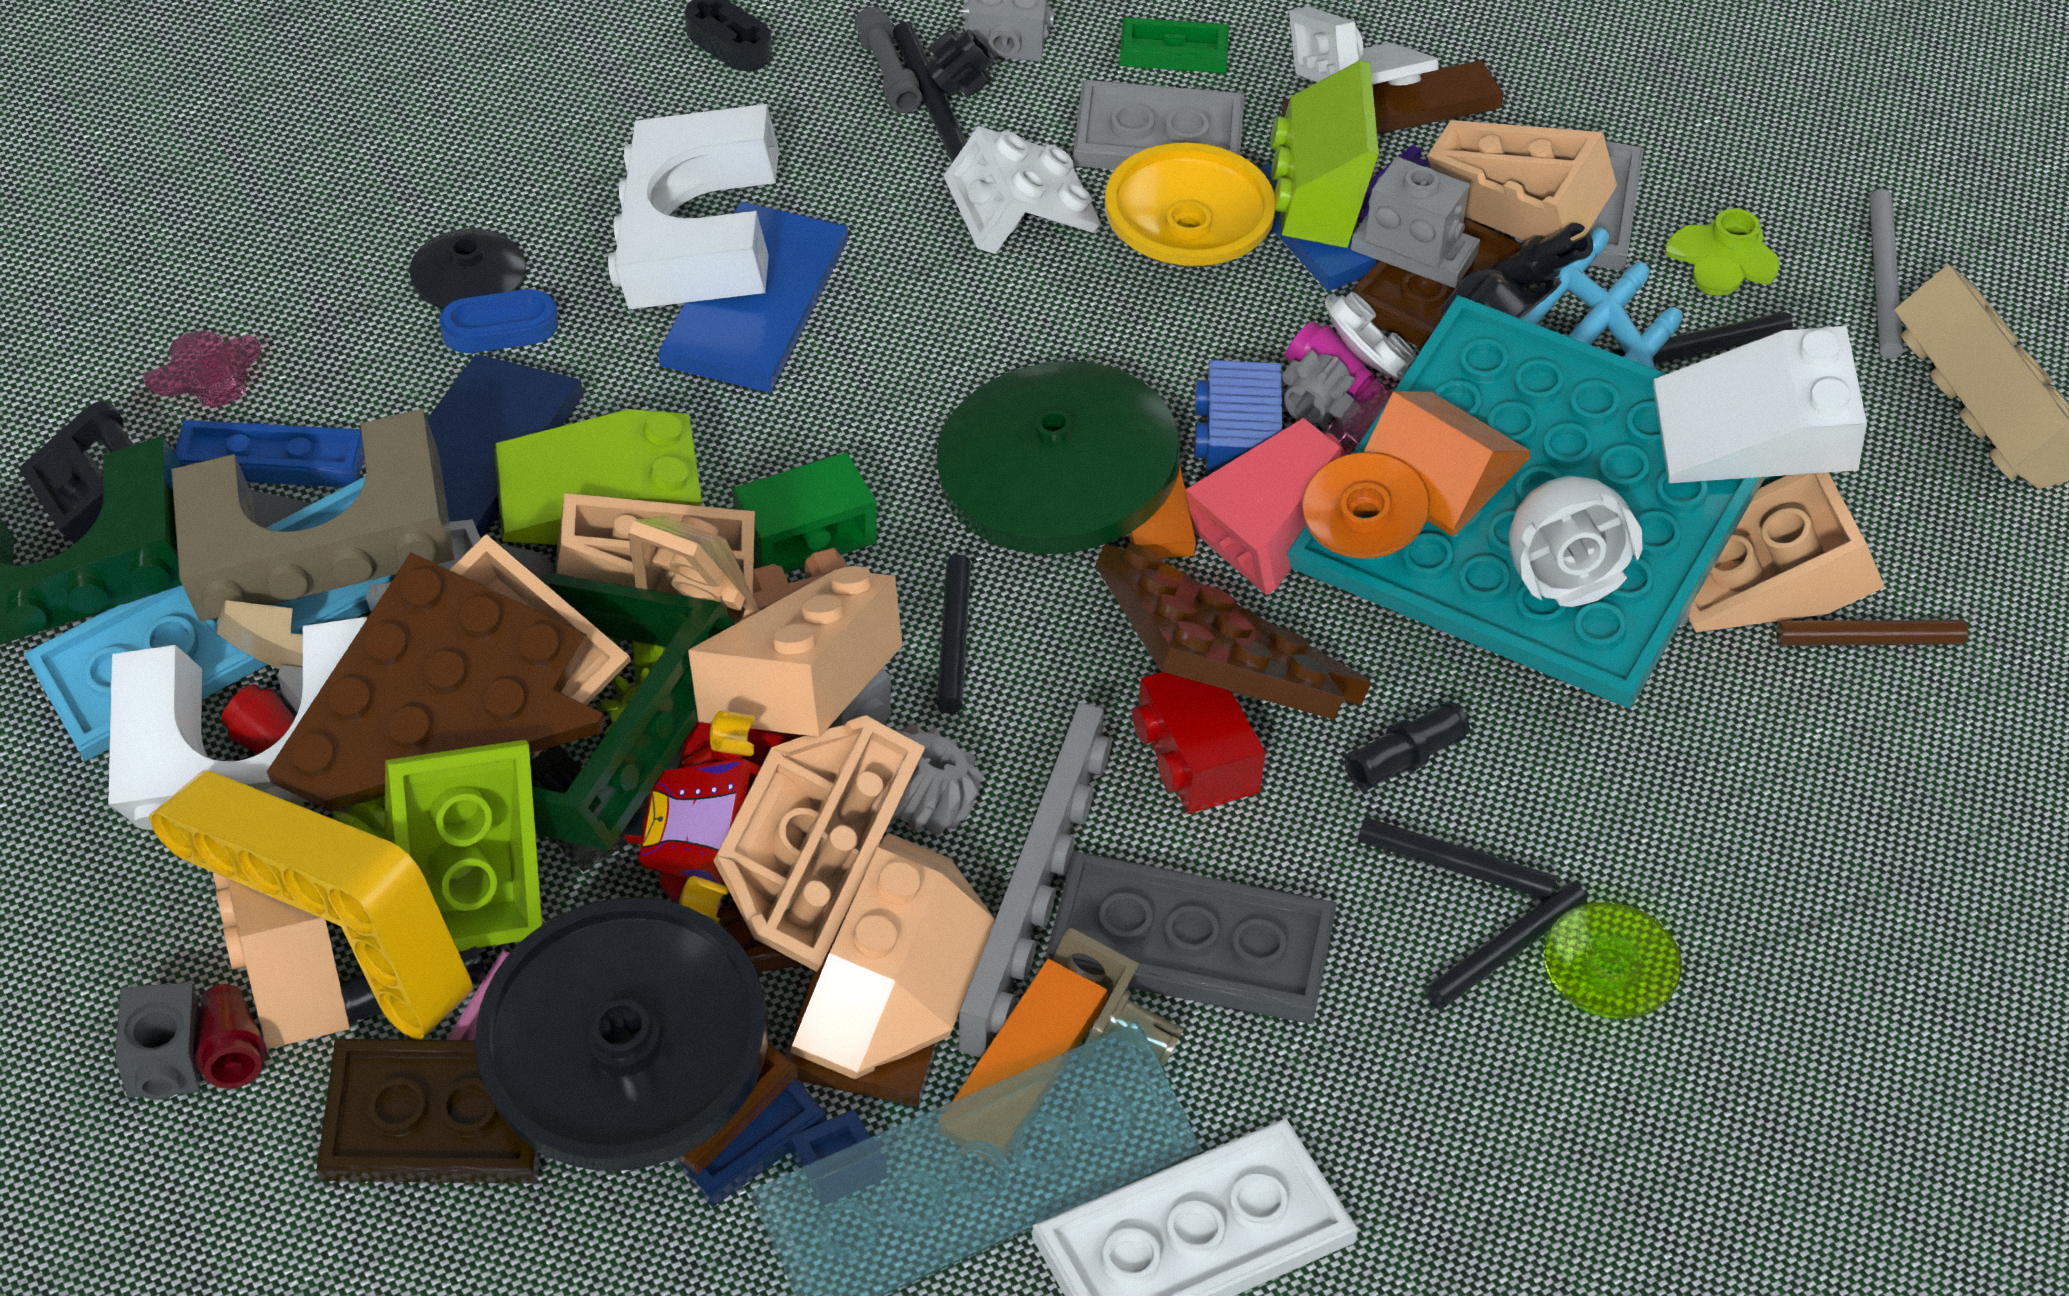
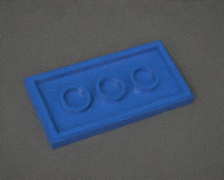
[659,201,848,393]

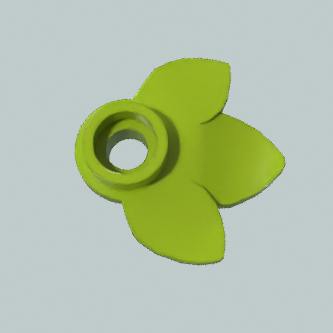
[1665,208,1780,296]

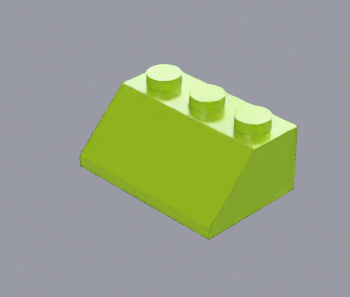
[1270,60,1379,248]

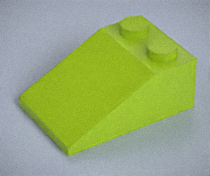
[494,409,702,545]
[384,740,542,951]

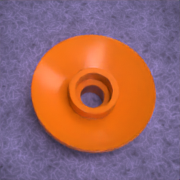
[1302,452,1429,559]

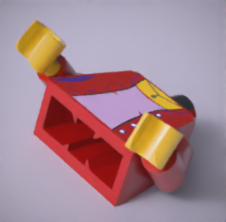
[623,710,761,923]

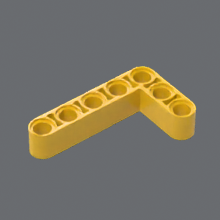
[149,770,473,1040]

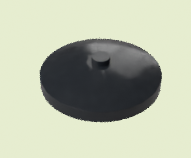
[475,897,769,1171]

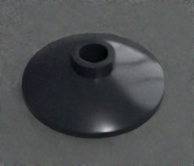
[410,229,526,309]

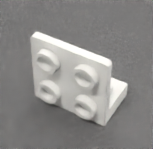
[1289,6,1439,85]
[944,126,1101,254]

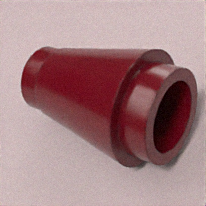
[194,984,267,1089]

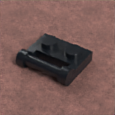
[18,401,134,544]

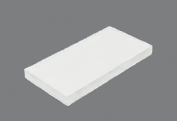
[1032,1118,1358,1296]

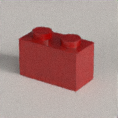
[1132,672,1265,814]

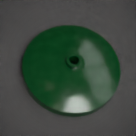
[937,361,1180,554]

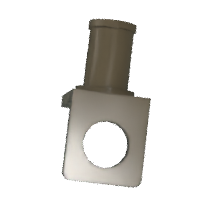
[1052,928,1184,1067]

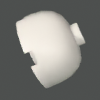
[1509,476,1643,607]

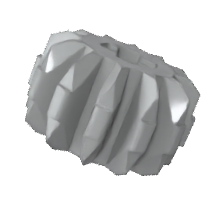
[891,724,984,836]

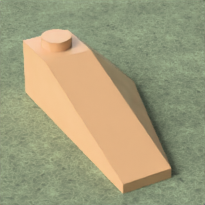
[628,516,759,624]

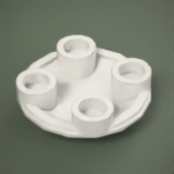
[1325,291,1417,380]

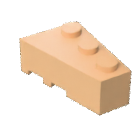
[1427,120,1617,242]
[556,493,755,596]

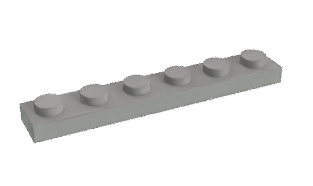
[959,703,1112,1058]

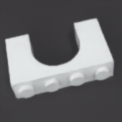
[608,104,779,309]
[108,617,368,830]

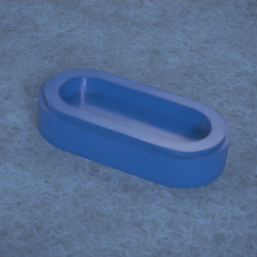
[439,289,558,353]

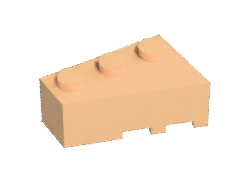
[688,566,903,737]
[213,873,350,1049]

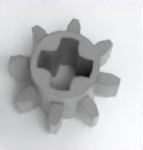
[1281,350,1355,428]

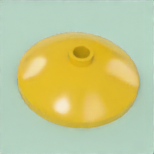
[1104,142,1276,267]

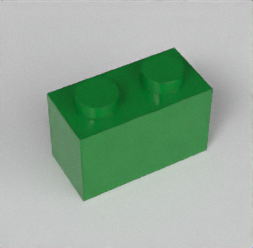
[732,452,877,573]

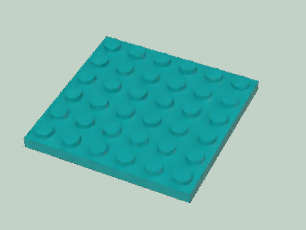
[1287,295,1765,709]

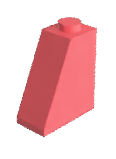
[1185,418,1346,595]

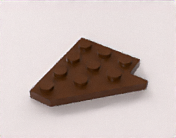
[267,552,606,812]

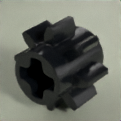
[927,29,994,97]

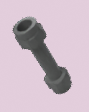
[855,7,922,113]

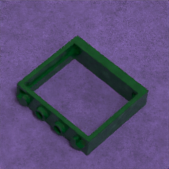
[532,572,735,851]

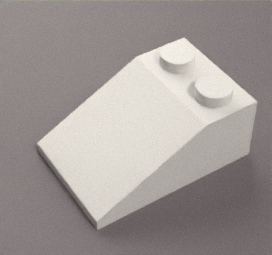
[1653,326,1867,483]

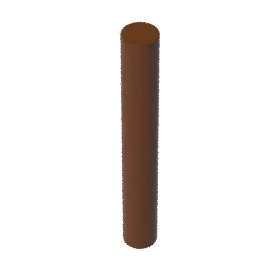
[1776,620,1968,646]

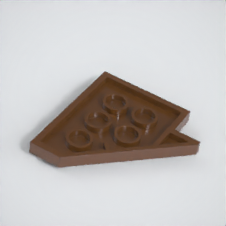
[1095,544,1372,720]

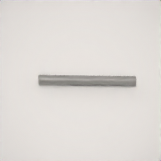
[1869,189,1903,359]

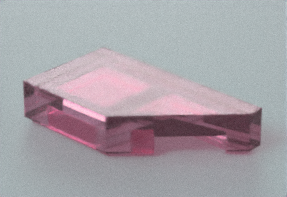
[1324,378,1392,455]

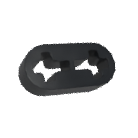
[685,0,772,71]

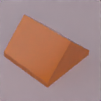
[1363,391,1530,537]

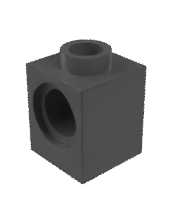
[115,982,201,1100]

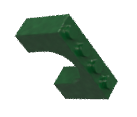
[0,435,182,645]

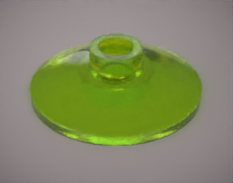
[1544,902,1682,1019]

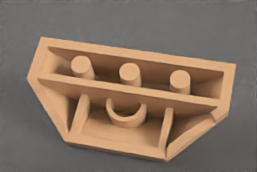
[713,715,925,972]
[790,833,995,1079]

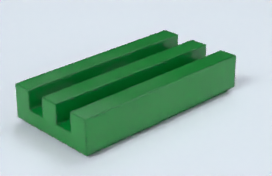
[1119,17,1229,73]

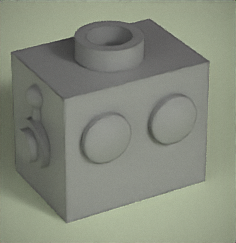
[963,0,1055,62]
[1365,156,1470,269]

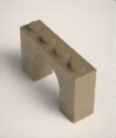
[172,408,455,622]

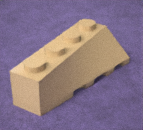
[1894,264,2069,489]

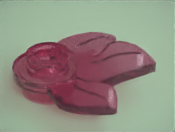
[142,331,261,407]

